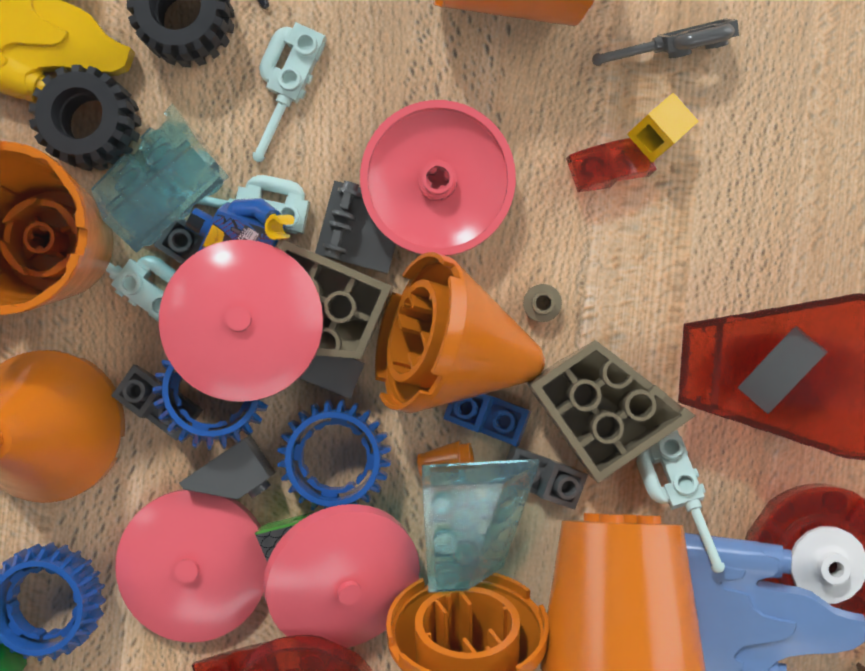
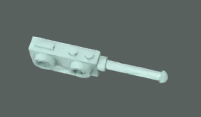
[252,22,327,162]
[166,175,310,234]
[106,255,176,322]
[636,430,725,573]

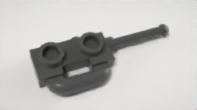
[592,18,739,66]

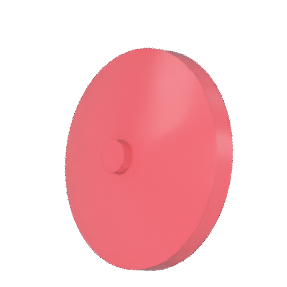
[360,100,516,256]
[159,240,323,402]
[115,489,267,643]
[263,504,420,650]

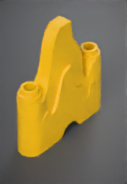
[0,0,135,103]

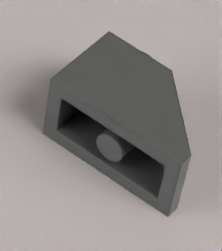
[179,435,276,500]

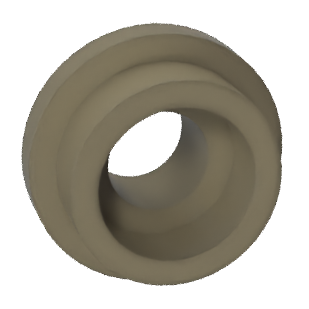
[523,284,562,322]

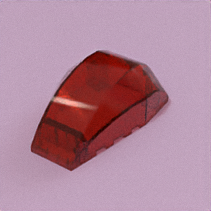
[678,293,865,460]

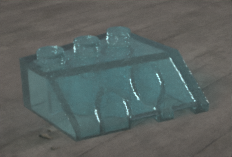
[91,103,229,253]
[422,459,540,592]

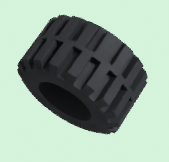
[127,0,235,67]
[29,65,141,171]

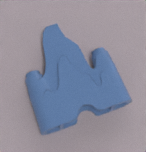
[685,533,865,671]

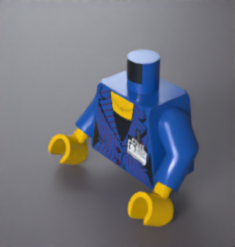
[185,198,294,251]

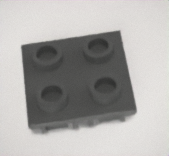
[315,180,396,273]

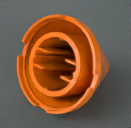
[375,252,545,413]
[0,350,125,503]
[386,569,549,671]

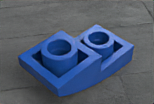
[443,394,532,446]

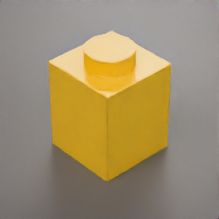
[627,93,699,162]

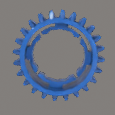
[152,360,268,451]
[277,399,391,511]
[0,542,106,661]

